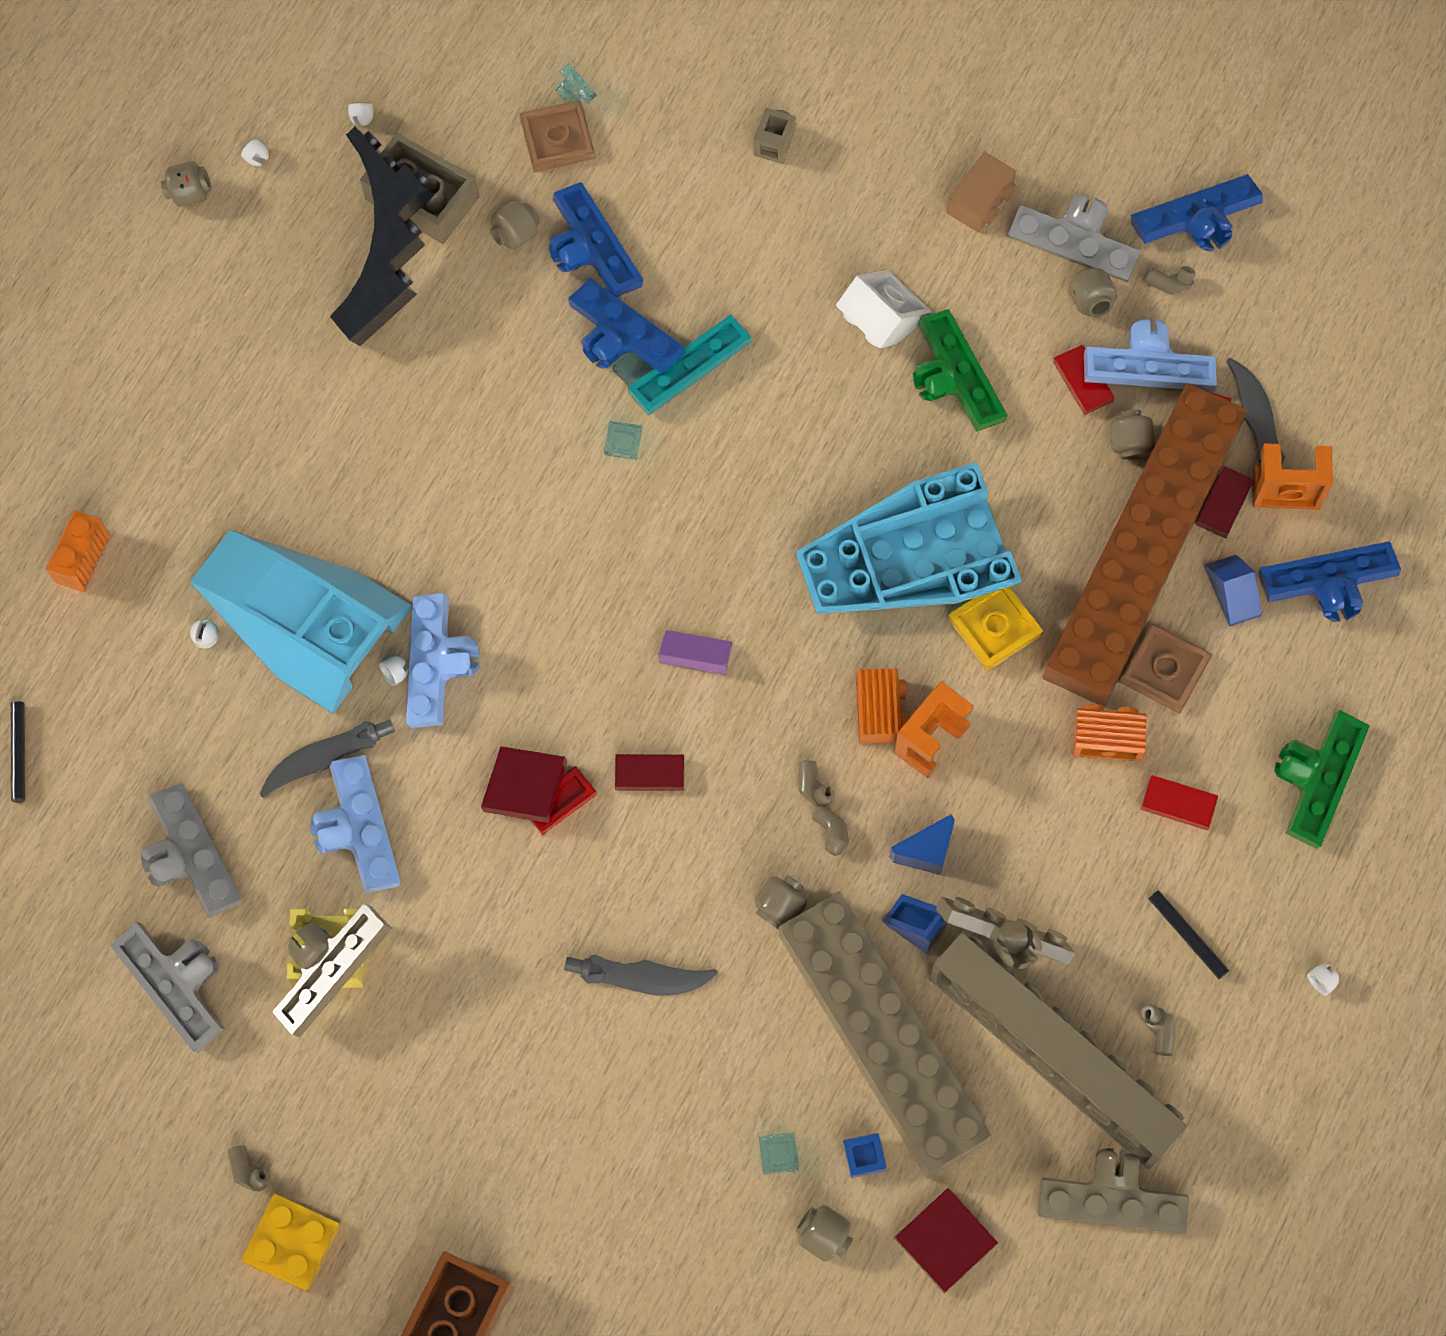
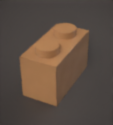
[947,151,1017,233]

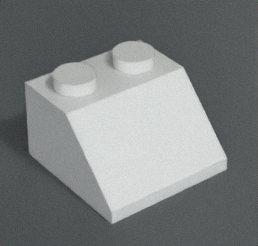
[836,270,932,348]

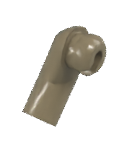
[1145,266,1196,294]
[799,760,834,807]
[812,805,849,856]
[1141,1004,1176,1056]
[228,1145,271,1191]

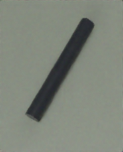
[11,701,25,803]
[1148,890,1230,980]

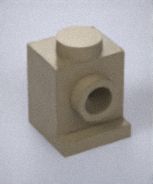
[754,108,796,164]

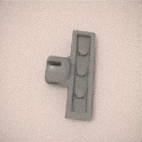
[1008,194,1140,283]
[141,783,242,918]
[110,922,225,1053]

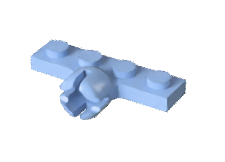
[1084,319,1217,392]
[406,593,480,728]
[311,755,400,893]

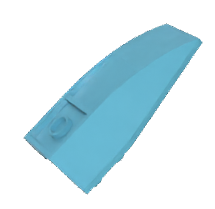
[796,462,1022,614]
[190,530,412,714]

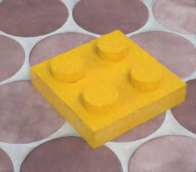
[948,587,1043,672]
[241,1193,341,1292]

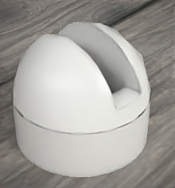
[348,103,374,127]
[241,138,269,167]
[190,619,219,649]
[379,656,409,686]
[1307,964,1340,996]

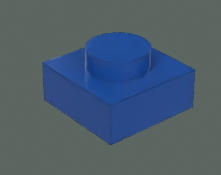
[843,1133,887,1178]

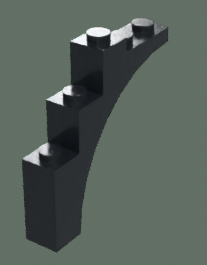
[330,126,434,346]

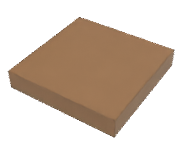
[519,100,595,172]
[1119,623,1213,714]

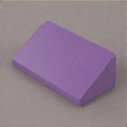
[659,630,732,675]

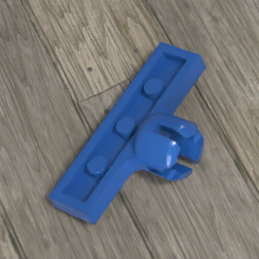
[1131,174,1263,252]
[549,182,643,297]
[568,278,684,374]
[1258,541,1401,622]

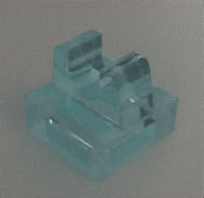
[555,63,597,103]

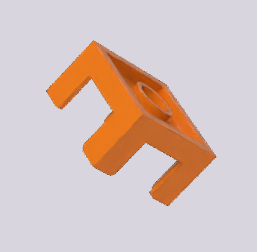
[1252,443,1333,510]
[895,681,974,778]

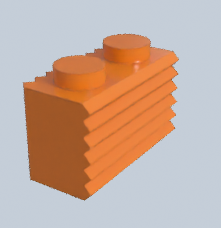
[45,510,111,592]
[856,668,908,744]
[1072,704,1147,762]

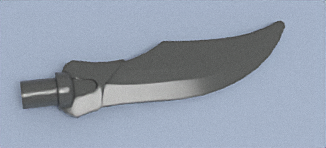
[1226,358,1285,465]
[260,719,395,798]
[564,955,718,995]

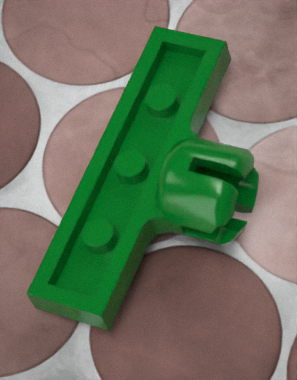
[913,309,1008,432]
[1274,710,1370,849]

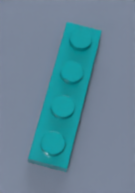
[628,314,751,416]

